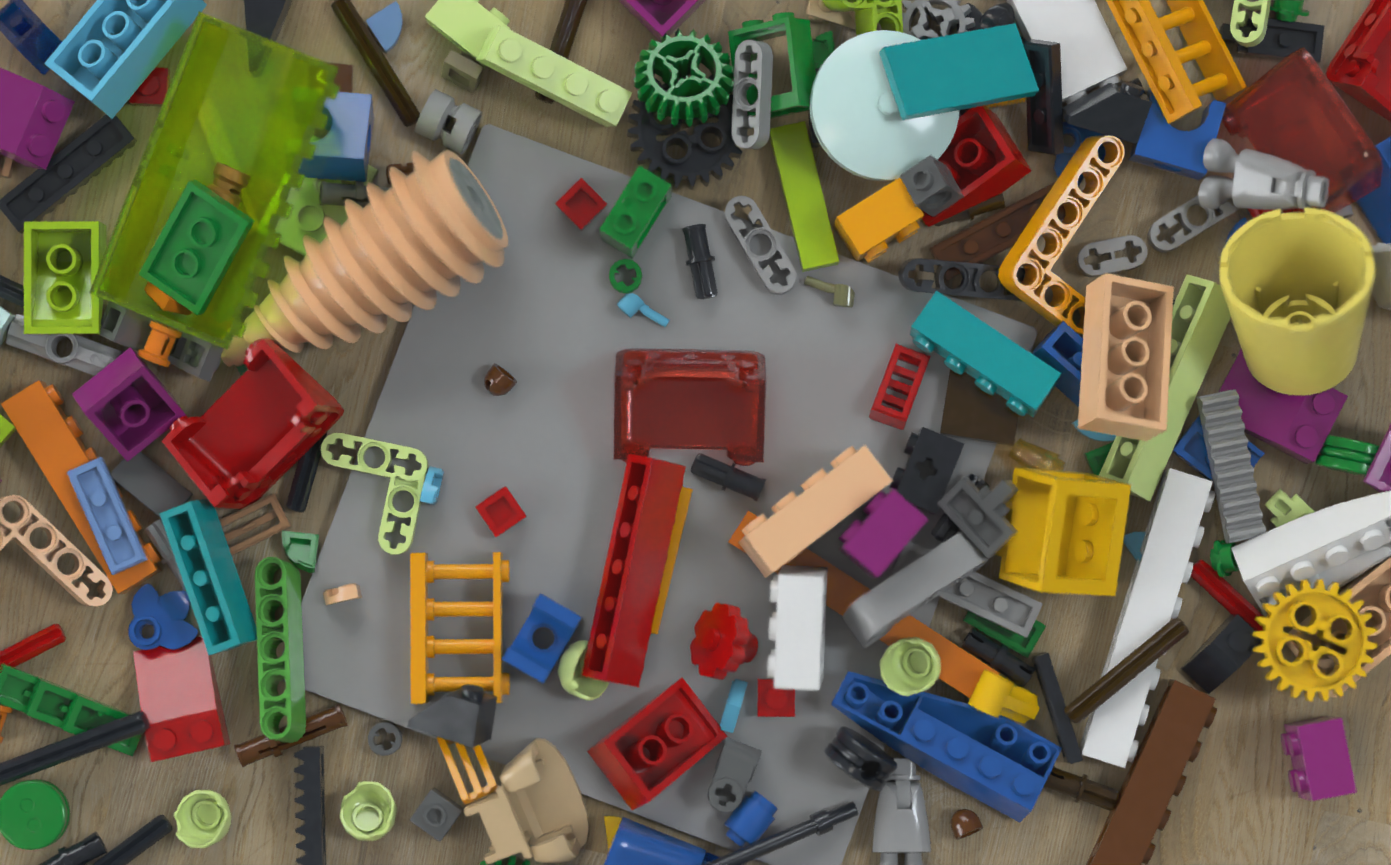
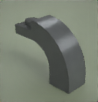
[100,298,224,382]

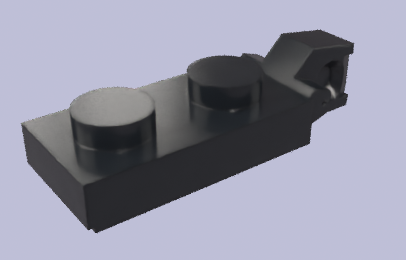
[1219,17,1325,64]

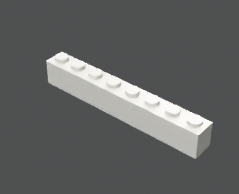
[1079,468,1215,768]

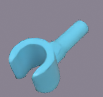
[617,293,669,327]

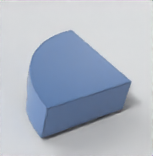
[365,1,403,53]

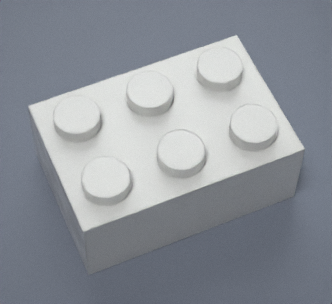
[767,565,828,690]

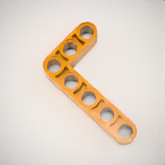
[998,136,1125,334]

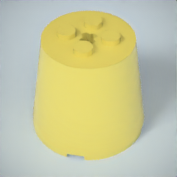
[1219,207,1375,395]

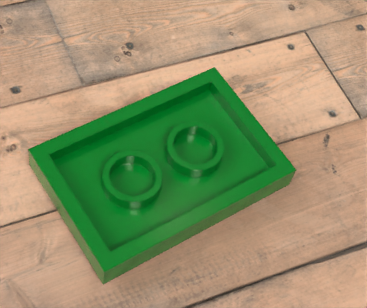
[139,179,255,316]

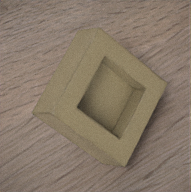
[441,50,484,94]

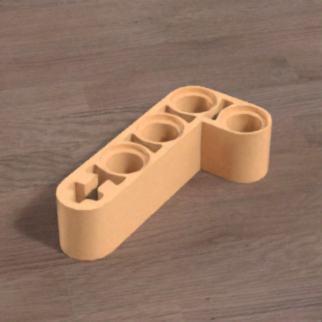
[0,495,113,607]

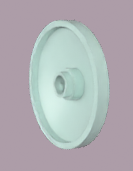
[810,30,959,181]

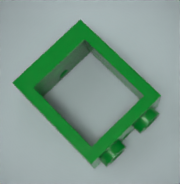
[728,12,816,119]
[599,165,672,259]

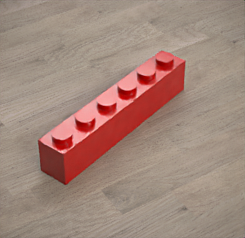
[582,454,686,687]

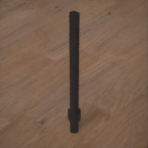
[703,801,858,865]

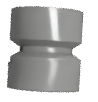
[415,89,483,155]

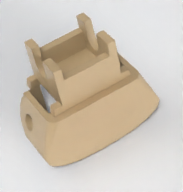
[464,738,589,864]

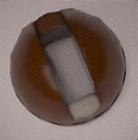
[484,363,517,396]
[951,809,983,840]

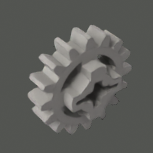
[902,0,975,40]

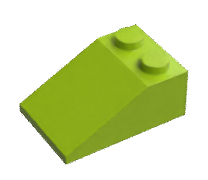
[24,221,106,334]

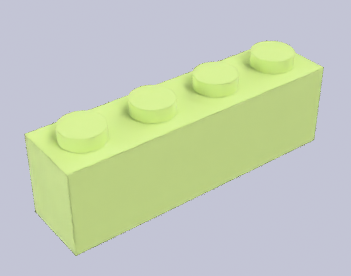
[476,25,632,127]

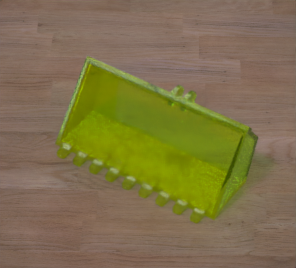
[89,12,340,350]

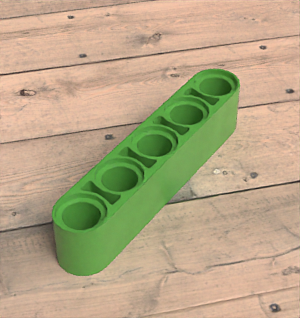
[255,557,306,743]

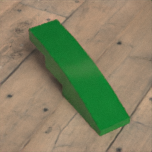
[0,663,142,757]

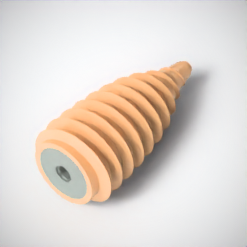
[221,150,508,367]

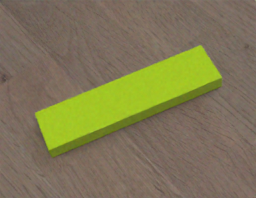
[769,121,839,272]

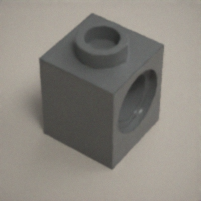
[900,155,964,217]
[410,787,464,842]

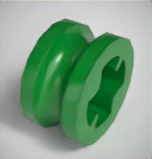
[609,259,642,294]

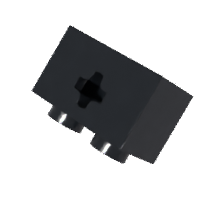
[890,427,964,514]

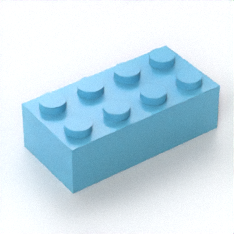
[44,0,207,119]

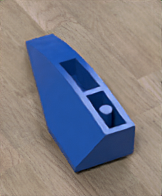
[831,671,1062,823]

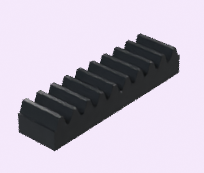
[0,115,137,234]
[294,746,327,865]

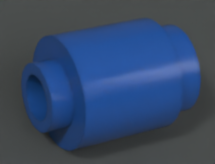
[724,791,778,848]

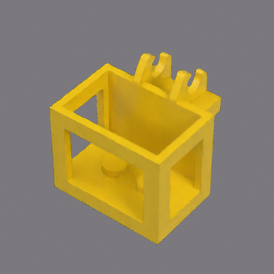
[995,467,1131,596]

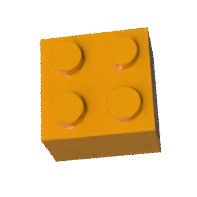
[833,177,924,263]

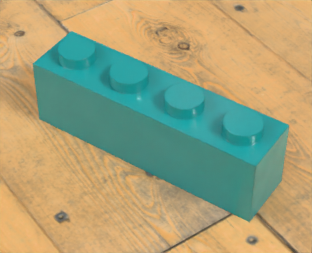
[910,290,1061,418]
[159,499,257,656]

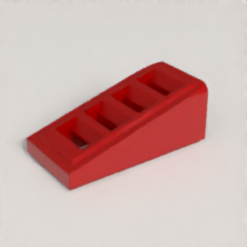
[869,344,931,430]

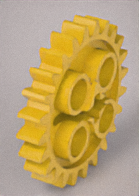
[1252,579,1377,702]

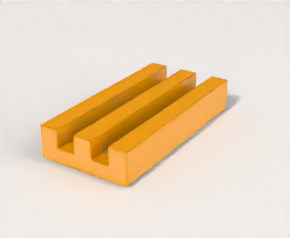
[436,737,498,805]

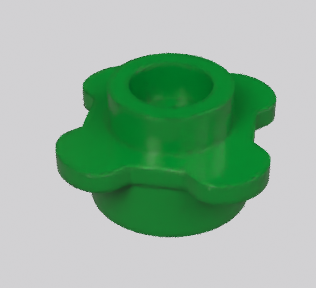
[1270,0,1310,22]
[1210,540,1239,577]

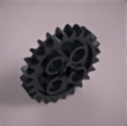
[627,74,742,190]

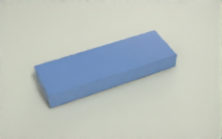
[67,457,148,575]

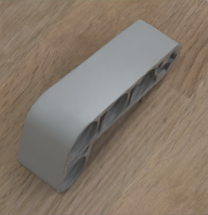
[842,531,988,648]

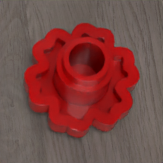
[690,602,758,680]

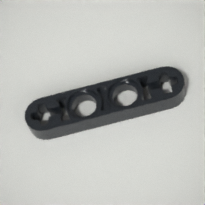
[898,258,1025,301]

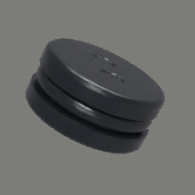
[824,726,898,791]

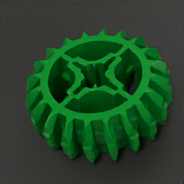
[634,28,734,127]

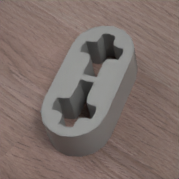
[1076,235,1147,277]

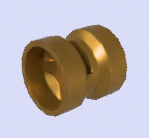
[207,162,251,209]

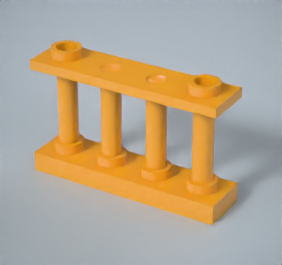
[1106,0,1247,124]
[410,552,510,704]

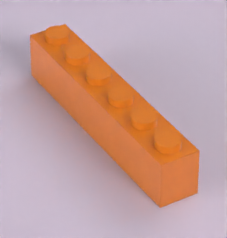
[1,380,162,594]

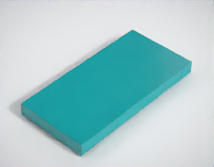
[879,23,1039,121]

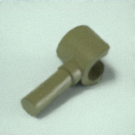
[804,276,855,308]

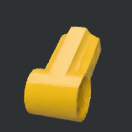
[968,669,1040,724]

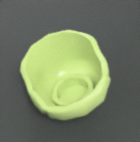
[880,637,941,696]
[558,640,609,701]
[340,781,397,841]
[174,789,231,848]

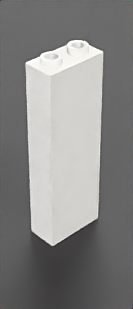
[1006,0,1127,105]

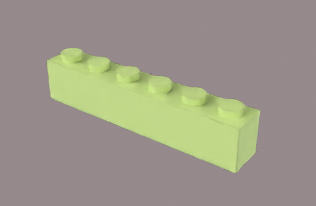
[1099,274,1231,501]

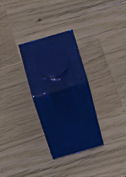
[0,0,62,76]

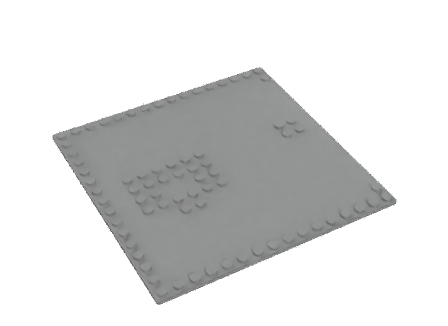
[281,124,1037,865]

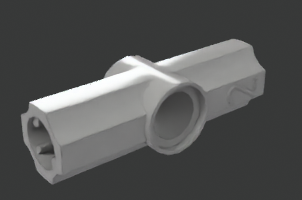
[6,314,124,376]

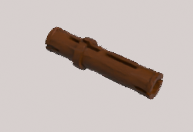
[234,704,348,767]

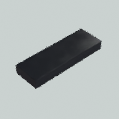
[1024,39,1064,155]
[1032,652,1083,764]

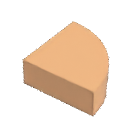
[323,583,362,606]

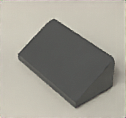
[110,451,193,518]

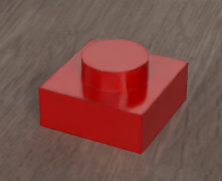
[129,67,170,107]
[555,177,608,231]
[475,486,527,538]
[757,679,795,717]

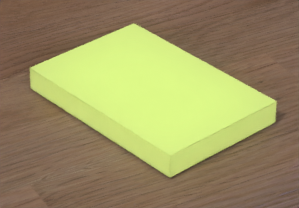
[261,135,379,257]

